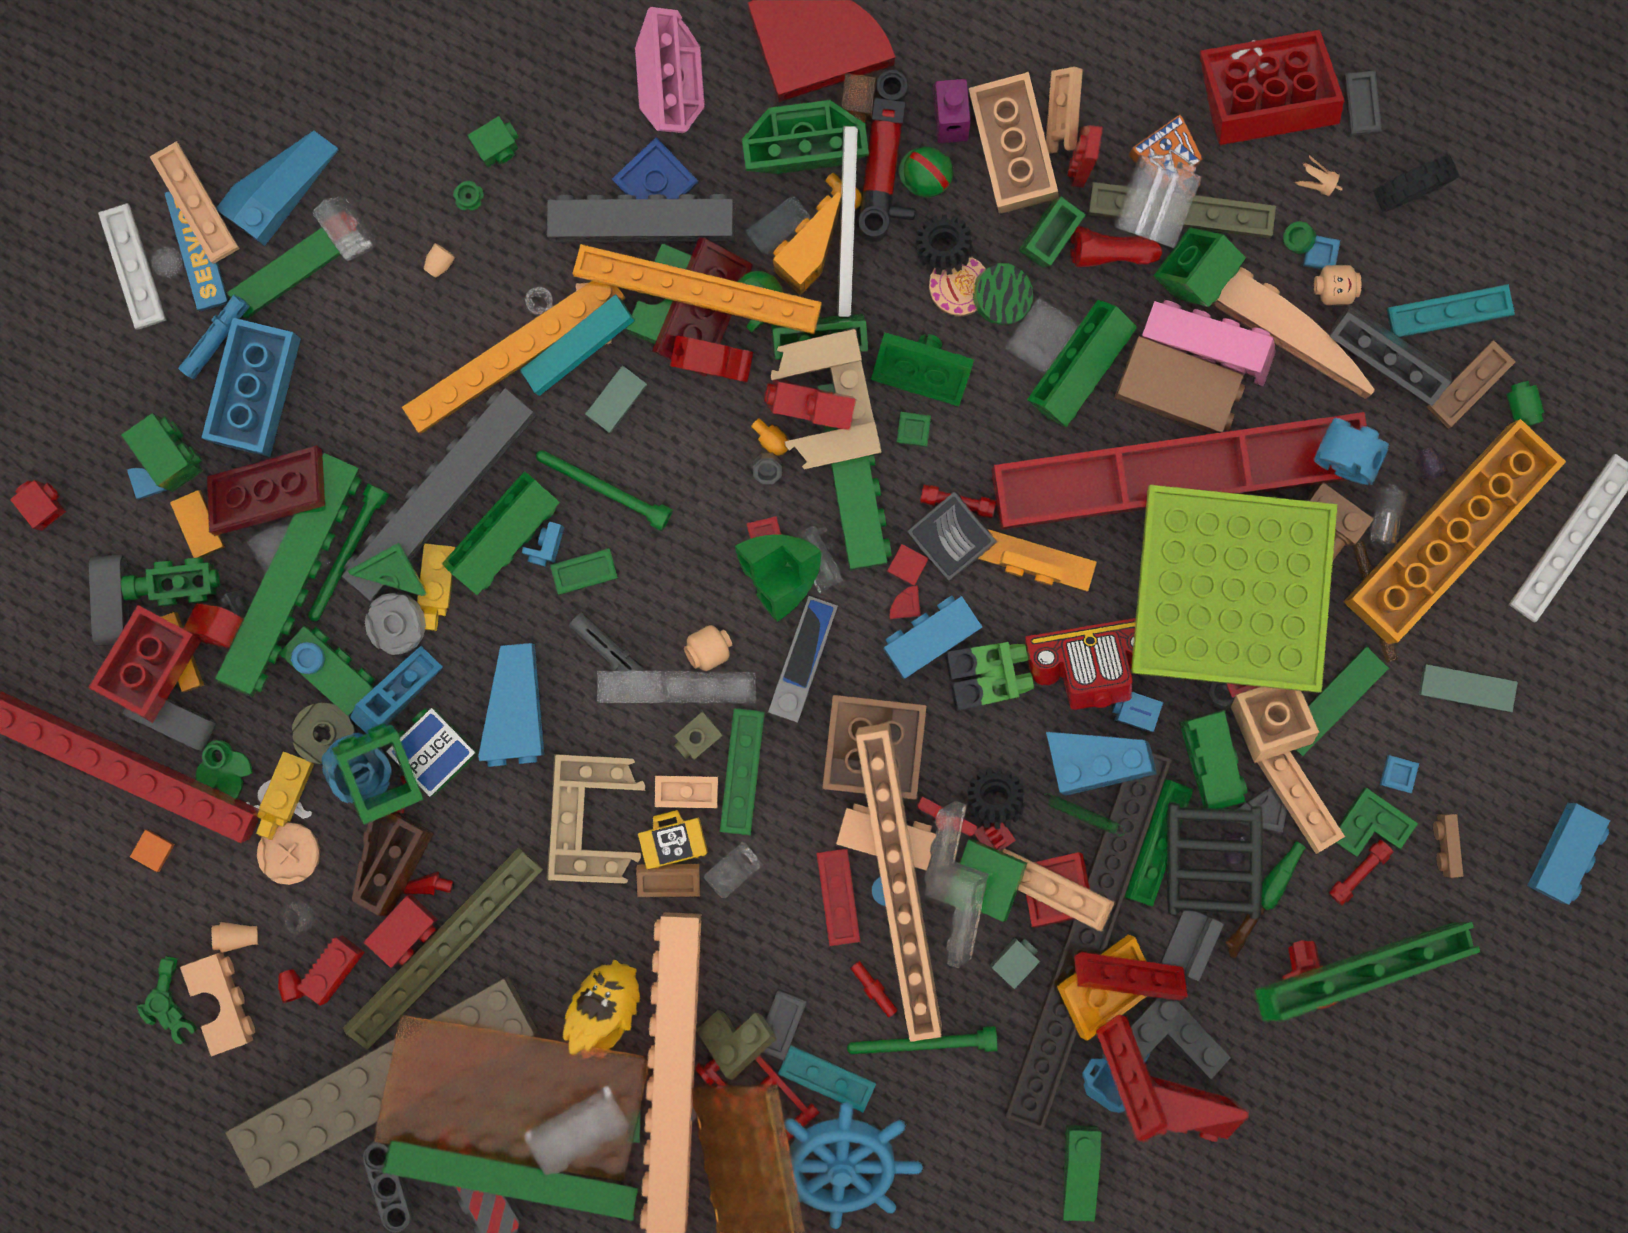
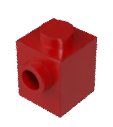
[10,480,66,531]

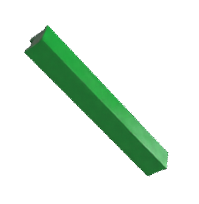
[1254,922,1480,1021]
[381,1140,638,1221]

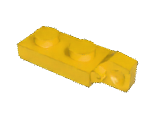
[417,543,456,631]
[256,752,314,840]

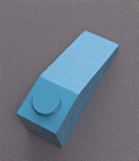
[350,646,443,734]

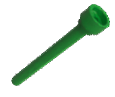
[536,450,673,531]
[308,483,390,622]
[847,1026,997,1055]

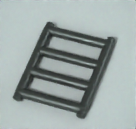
[1167,802,1263,919]

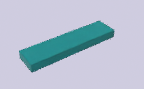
[1387,284,1515,337]
[520,294,635,396]

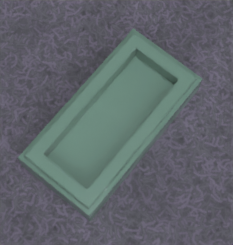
[585,365,647,434]

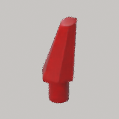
[403,871,453,895]

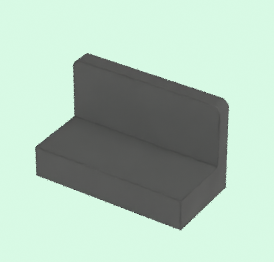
[1161,911,1224,981]

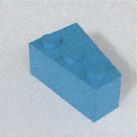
[1046,732,1157,796]

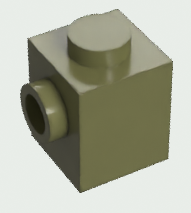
[674,712,724,760]

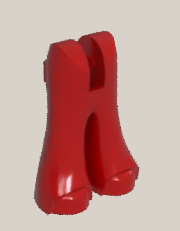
[1071,226,1162,267]

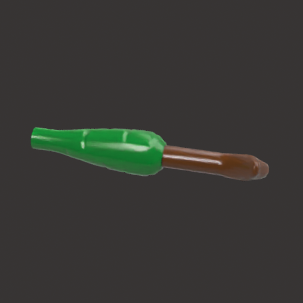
[1225,841,1306,958]

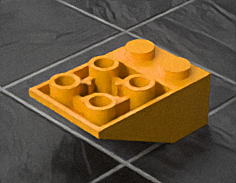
[773,192,841,296]

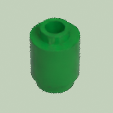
[1506,381,1545,426]

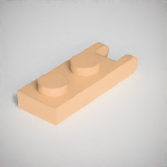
[1046,66,1083,154]

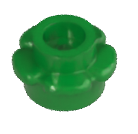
[453,181,484,211]

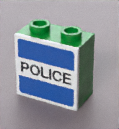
[387,708,479,797]

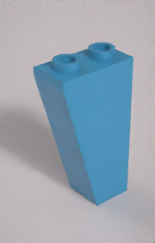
[479,643,545,767]

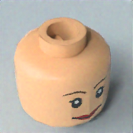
[1314,265,1361,306]

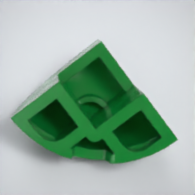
[735,535,822,622]

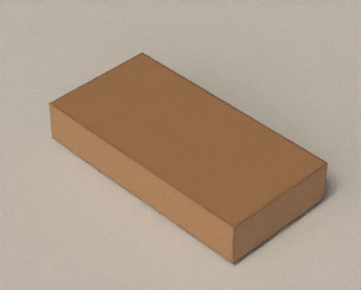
[636,864,700,897]

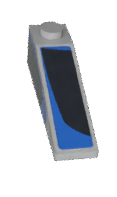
[768,596,838,723]

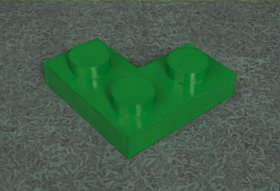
[1335,788,1418,857]

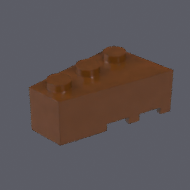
[352,811,434,916]

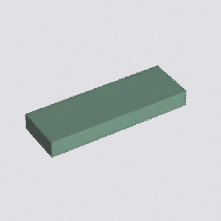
[1419,664,1518,712]

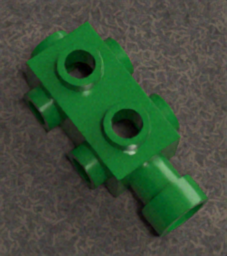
[121,558,220,607]

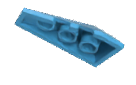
[216,131,339,246]

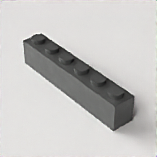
[547,194,735,243]

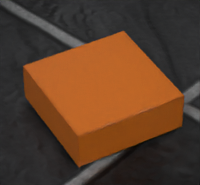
[130,829,175,872]

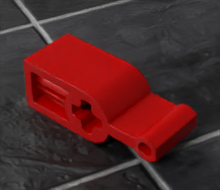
[670,336,753,382]

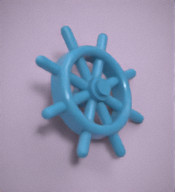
[758,1102,923,1229]

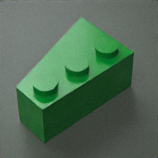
[1179,711,1247,809]

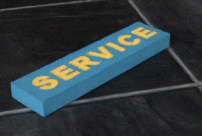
[164,191,229,311]

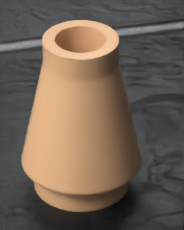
[212,922,258,953]

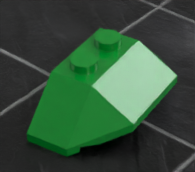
[742,100,869,174]

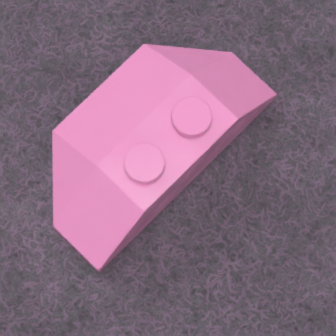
[635,7,705,133]

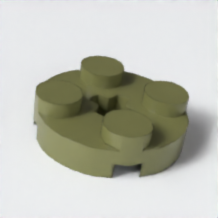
[292,703,356,764]

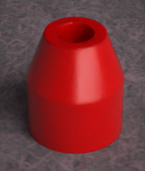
[278,969,306,1003]

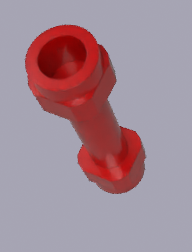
[920,484,996,519]
[1328,839,1394,906]

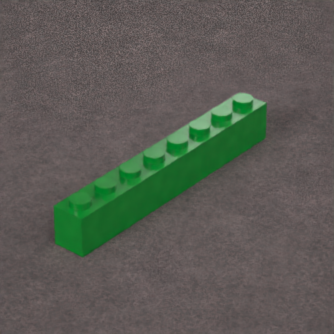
[215,453,362,697]

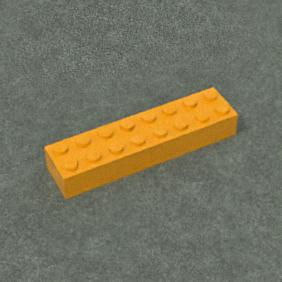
[1343,419,1566,644]

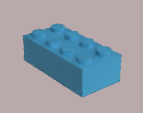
[201,318,301,457]

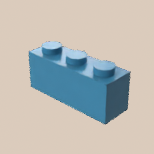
[883,596,982,680]
[1527,803,1610,905]

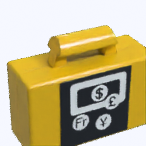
[638,810,708,869]

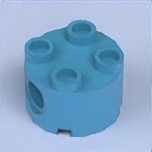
[1314,418,1389,485]
[322,733,391,804]

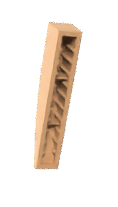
[1211,267,1375,399]

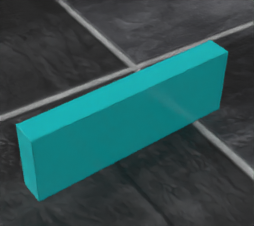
[778,1045,876,1113]

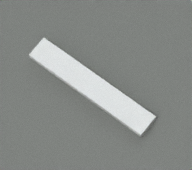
[837,126,858,317]
[1509,454,1628,622]

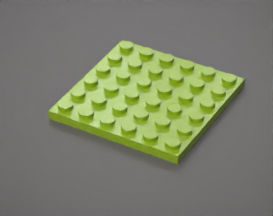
[1131,485,1338,693]

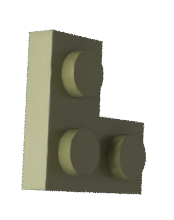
[696,1010,777,1080]

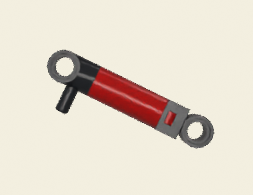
[858,70,916,242]

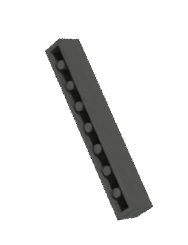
[342,388,536,601]

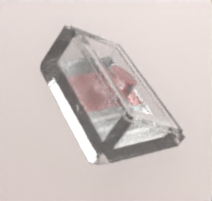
[313,196,378,261]

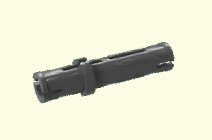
[569,612,650,689]

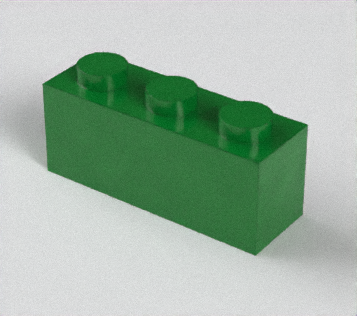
[771,314,868,359]
[280,626,376,716]

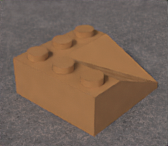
[822,695,927,799]

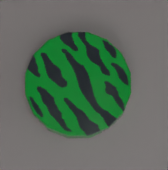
[973,263,1033,325]

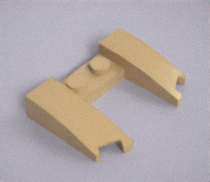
[771,329,881,469]
[547,754,645,884]

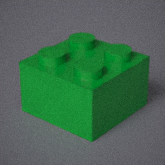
[1153,228,1246,307]
[122,413,203,492]

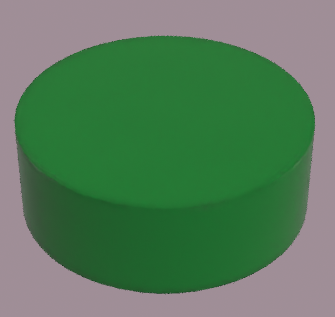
[1283,221,1316,254]

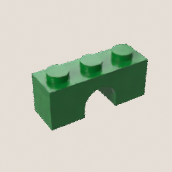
[626,244,692,344]

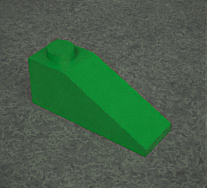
[1063,1125,1101,1221]

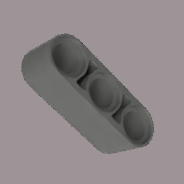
[89,555,129,646]
[122,698,217,751]
[363,1138,414,1232]

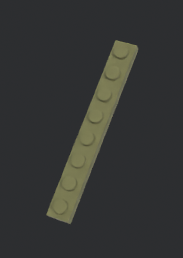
[343,847,543,1050]

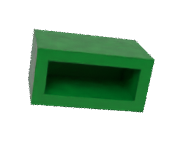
[1018,197,1086,268]

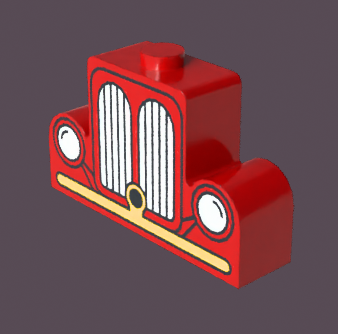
[1025,618,1136,710]

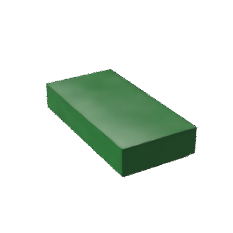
[550,548,618,595]

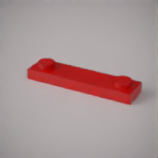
[1074,952,1188,1001]
[1096,1014,1169,1142]

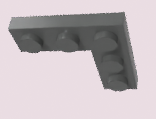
[1102,997,1231,1081]

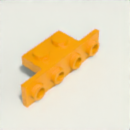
[978,529,1097,592]

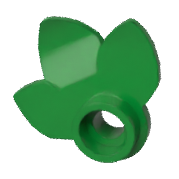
[196,740,253,799]

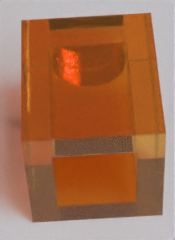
[842,74,876,123]

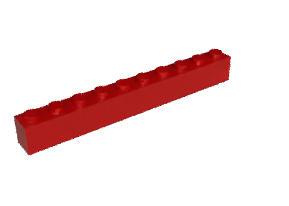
[0,691,259,843]

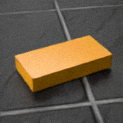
[170,490,225,558]

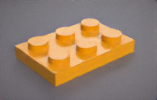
[1057,934,1147,1041]

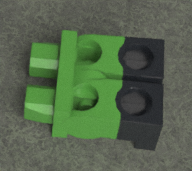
[944,642,1034,711]

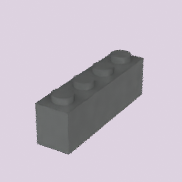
[1329,304,1452,406]

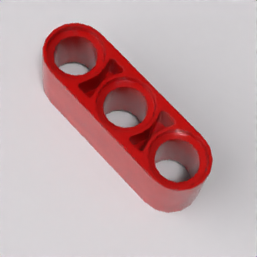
[183,603,244,648]

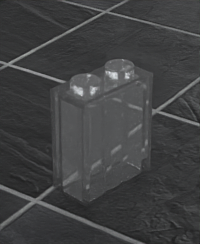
[1114,151,1201,248]

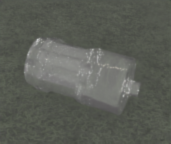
[1368,484,1408,545]

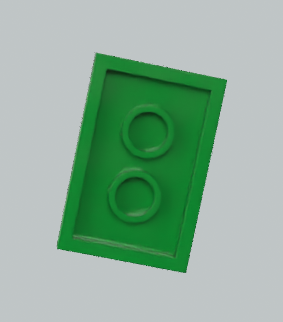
[871,332,974,407]

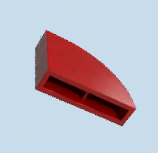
[748,0,895,102]

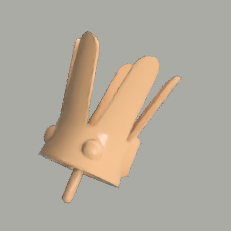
[1295,155,1343,197]

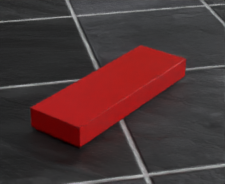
[817,849,860,946]

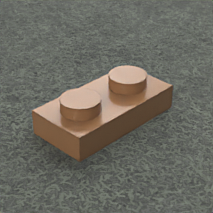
[1433,813,1463,878]

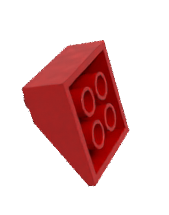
[1150,1076,1249,1142]

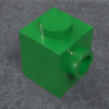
[467,116,519,168]

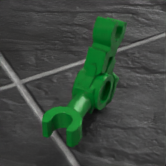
[137,955,197,1045]

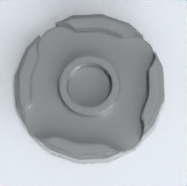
[365,592,426,655]

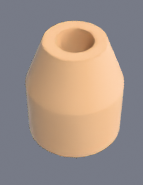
[424,243,456,277]

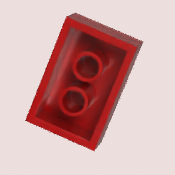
[89,605,201,723]

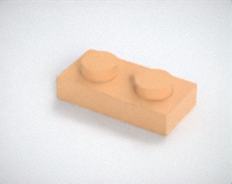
[655,776,718,808]

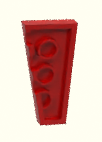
[1067,126,1102,188]

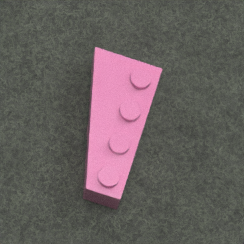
[1142,300,1276,386]

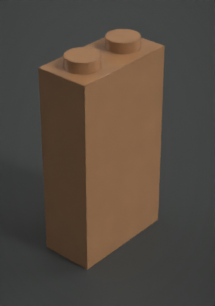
[1114,336,1245,434]

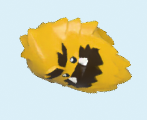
[563,960,640,1058]

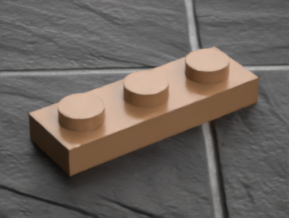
[1427,340,1515,428]

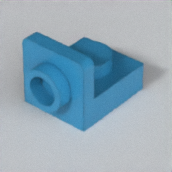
[521,522,564,566]

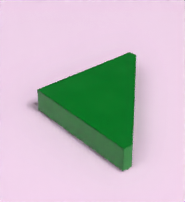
[348,543,427,596]

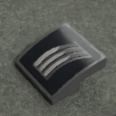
[907,492,997,581]

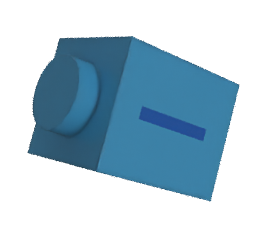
[1112,692,1163,732]

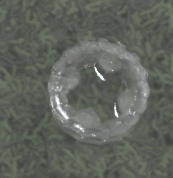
[525,287,554,316]

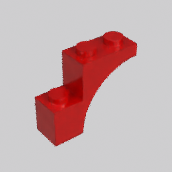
[764,379,856,430]

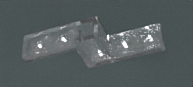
[597,671,756,704]
[924,801,988,968]

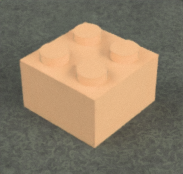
[1231,687,1319,763]

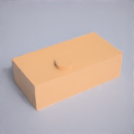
[968,72,1059,214]

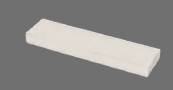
[98,203,166,330]

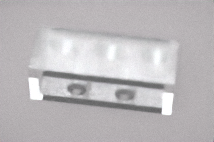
[525,1086,630,1176]

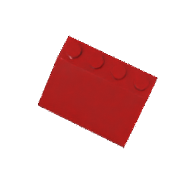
[1200,30,1344,145]

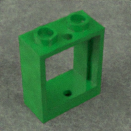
[332,724,423,824]

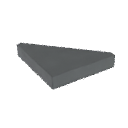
[1235,786,1287,833]

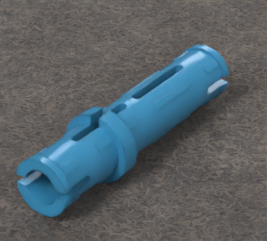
[178,294,250,380]

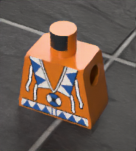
[1129,115,1202,194]

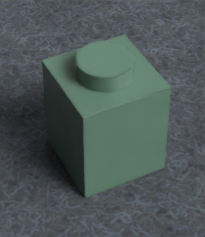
[990,938,1040,989]

